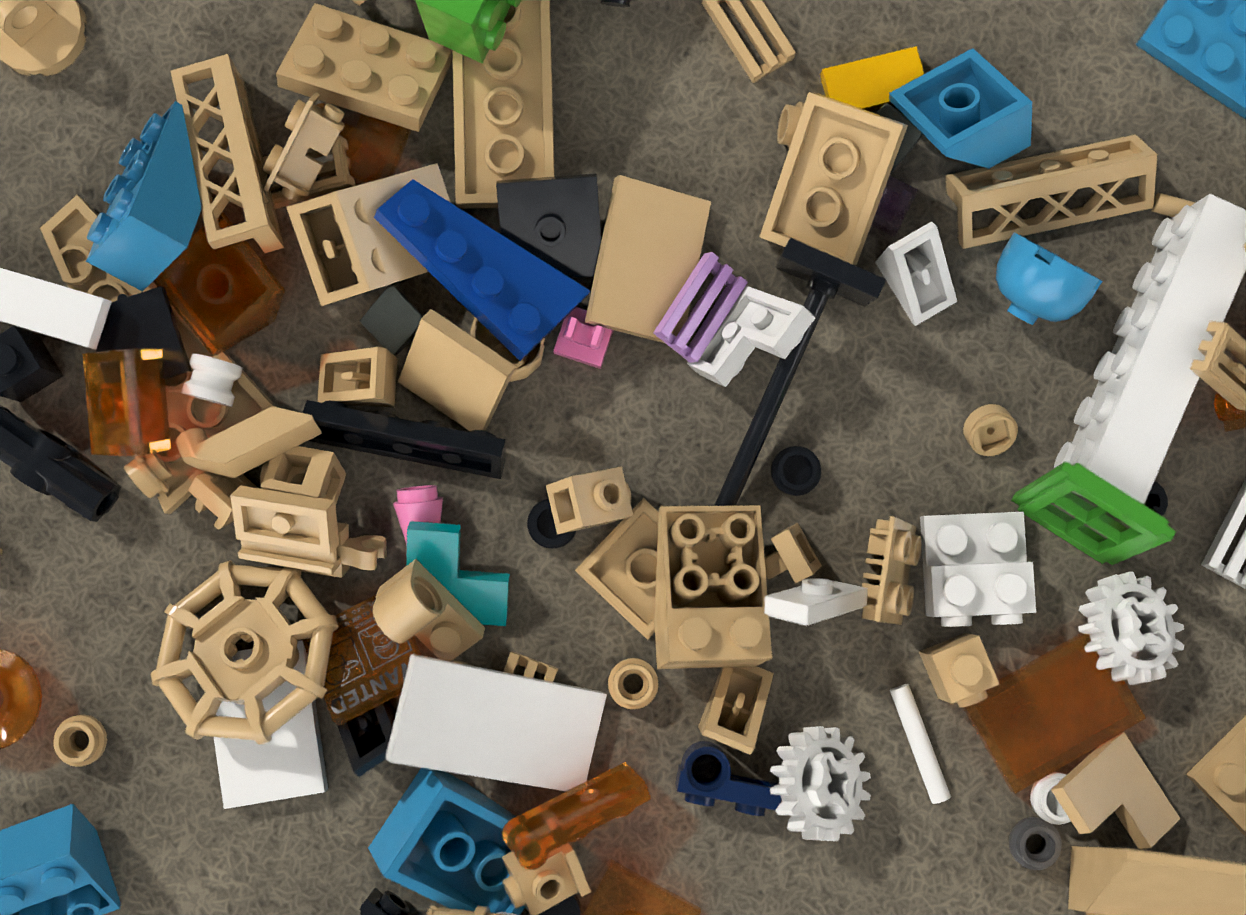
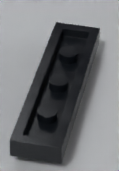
[302,400,505,479]

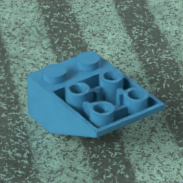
[86,101,202,292]

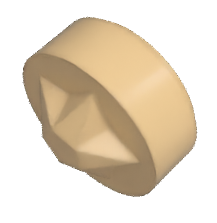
[963,404,1018,456]

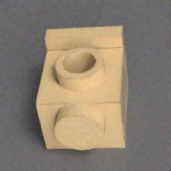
[260,446,346,504]
[502,827,591,915]

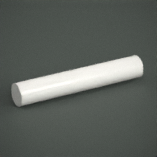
[890,684,951,804]

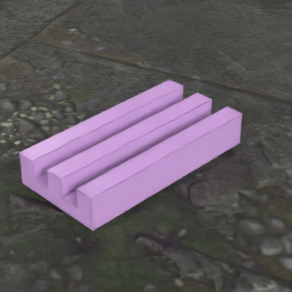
[653,252,748,363]

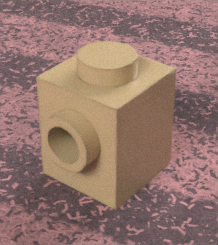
[546,467,634,535]
[919,633,1000,708]

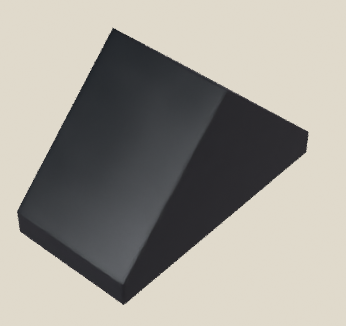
[329,674,397,777]

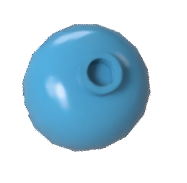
[996,232,1103,325]

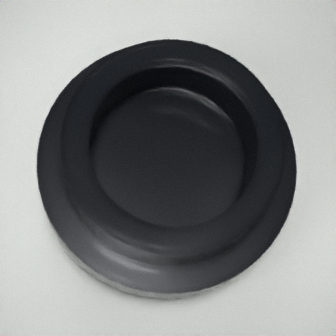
[771,446,821,496]

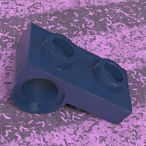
[675,741,782,816]

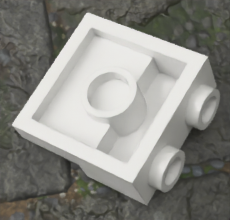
[920,512,1036,627]

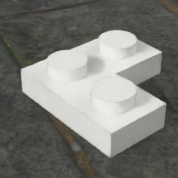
[687,286,815,387]

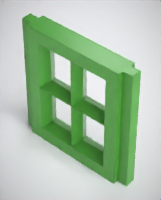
[1011,461,1176,565]

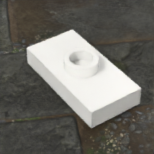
[764,578,868,626]

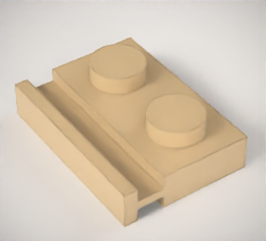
[230,485,341,575]

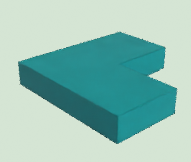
[406,521,510,626]

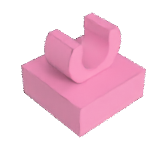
[553,307,614,369]

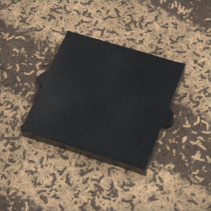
[96,286,192,396]

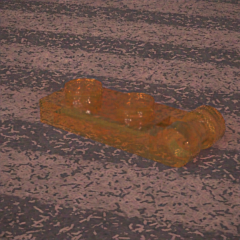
[502,762,651,870]

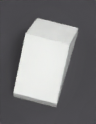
[875,221,957,326]

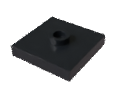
[496,174,601,278]

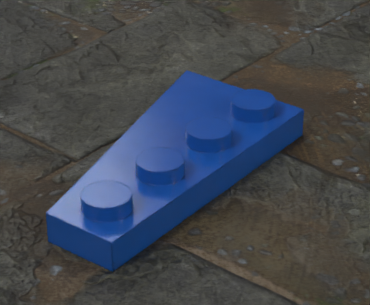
[374,179,591,361]

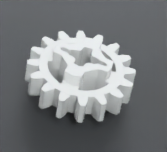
[1078,571,1184,685]
[770,726,871,841]

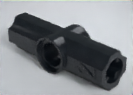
[0,405,122,522]

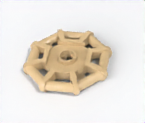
[151,561,338,745]

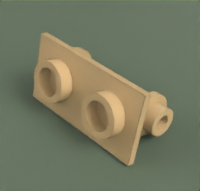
[262,92,345,202]

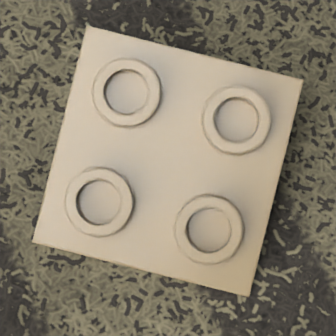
[862,516,922,625]

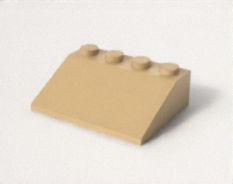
[1068,846,1246,915]

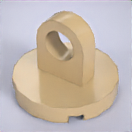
[0,0,87,76]

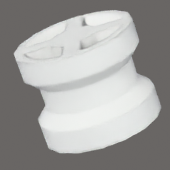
[181,353,243,407]

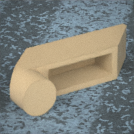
[176,406,322,478]

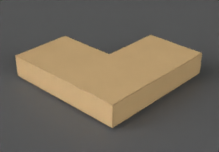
[1051,732,1180,849]

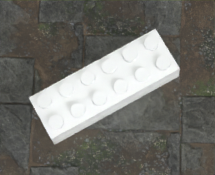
[1054,194,1246,504]

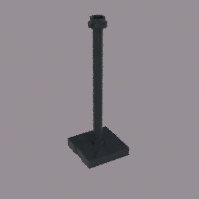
[714,237,886,506]

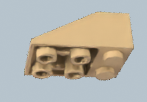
[286,163,451,306]
[654,505,772,669]

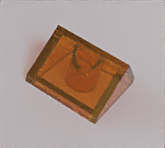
[153,212,285,356]
[82,349,171,456]

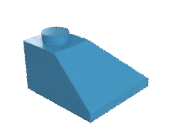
[889,48,1032,169]

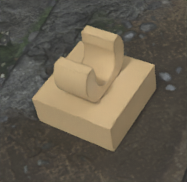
[188,472,258,530]
[764,522,822,584]

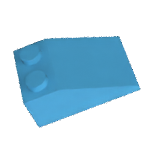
[368,768,543,915]

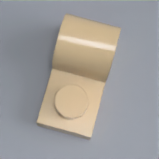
[373,559,485,662]

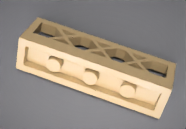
[171,54,284,253]
[946,134,1157,249]

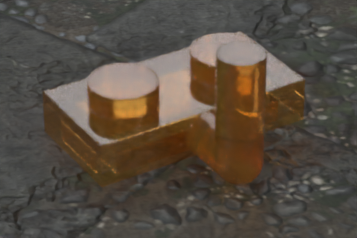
[315,103,412,186]

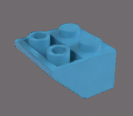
[0,804,121,915]

